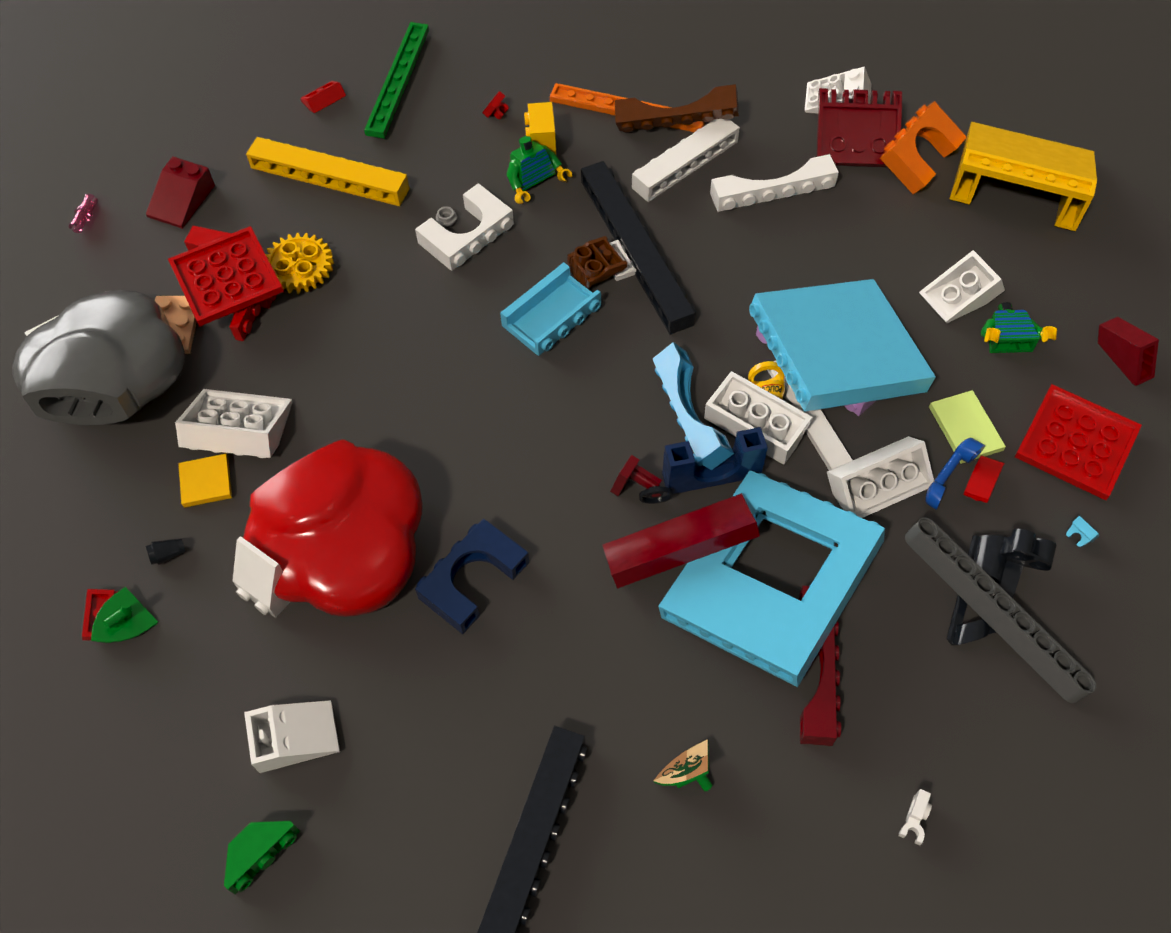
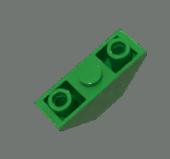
[224,821,300,895]

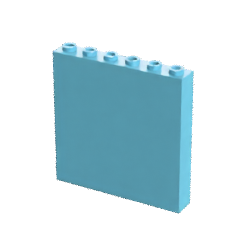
[749,279,936,412]

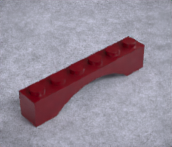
[799,586,841,746]

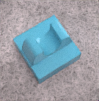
[1066,516,1099,548]

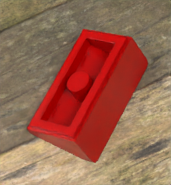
[300,81,346,113]

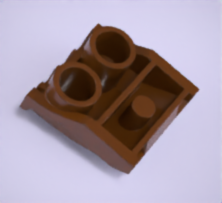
[567,236,628,289]

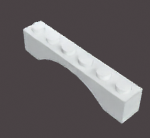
[710,154,839,212]

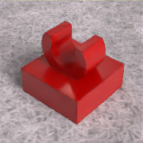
[482,91,509,120]

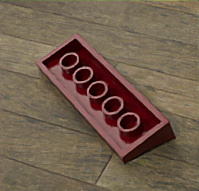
[602,493,760,589]

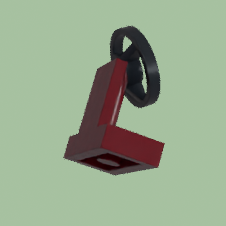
[610,454,673,504]

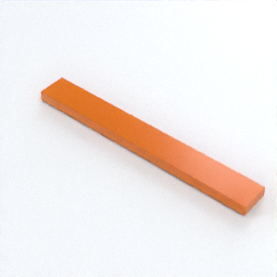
[550,83,705,132]

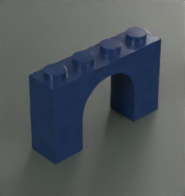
[662,427,768,494]
[415,518,529,634]

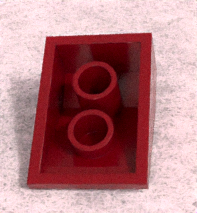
[146,156,215,229]

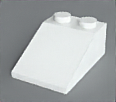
[919,250,1005,323]
[233,536,290,618]

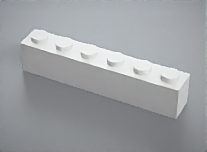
[632,118,740,202]

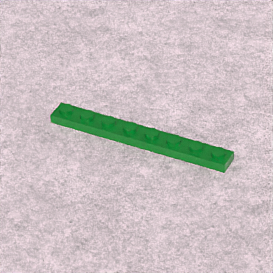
[364,22,429,139]

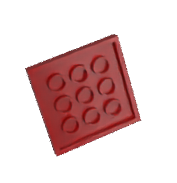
[168,226,284,327]
[1014,384,1142,500]

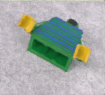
[506,136,572,204]
[980,302,1057,353]

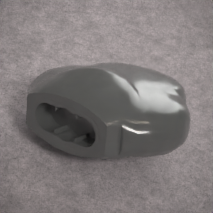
[12,290,185,425]

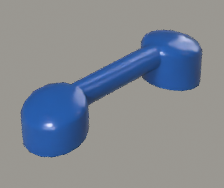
[925,438,986,510]

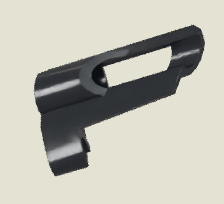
[946,529,1057,645]

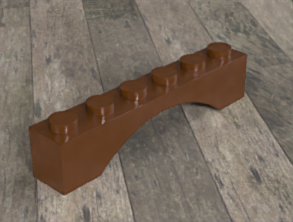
[615,84,739,132]

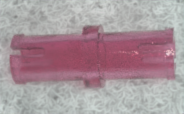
[69,194,98,233]

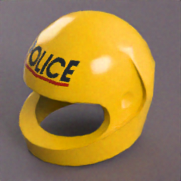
[748,361,785,399]

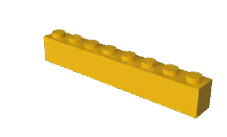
[246,137,410,206]

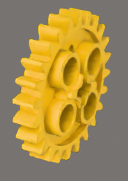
[265,233,334,294]

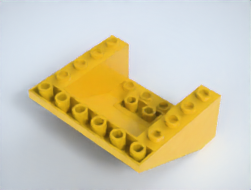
[949,122,1097,231]

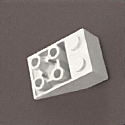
[805,66,872,114]
[244,700,340,773]

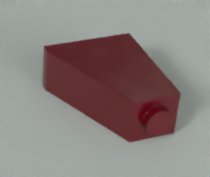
[1098,316,1159,386]

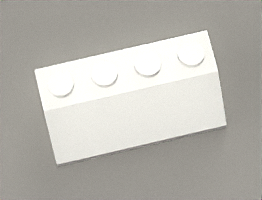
[704,371,812,465]
[827,436,934,518]

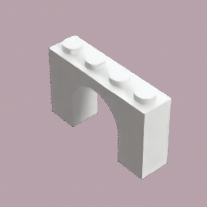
[415,183,514,271]

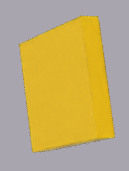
[178,454,232,508]

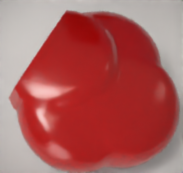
[243,439,423,617]

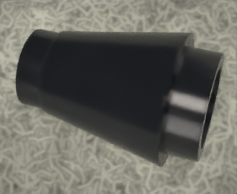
[146,538,186,565]

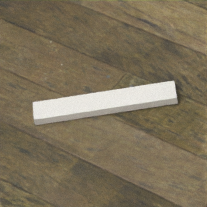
[767,361,853,471]

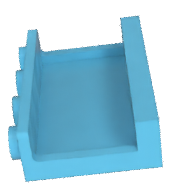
[500,262,601,356]

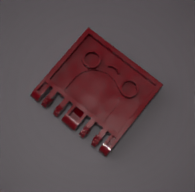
[816,88,902,167]

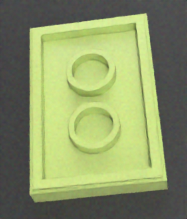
[929,390,1006,464]

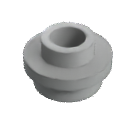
[436,207,457,227]

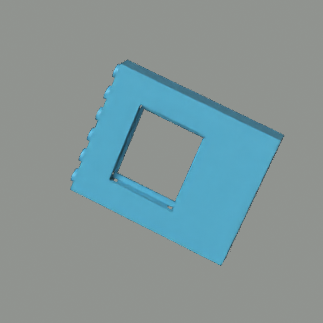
[658,470,885,687]

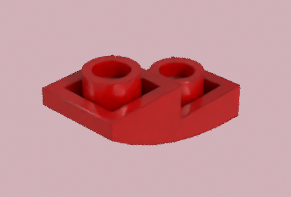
[963,456,1004,503]

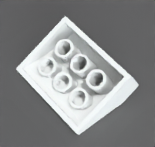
[175,389,292,458]

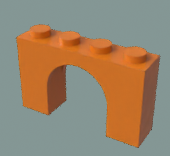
[880,101,967,194]

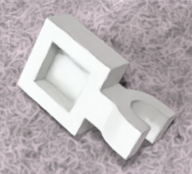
[898,789,932,846]

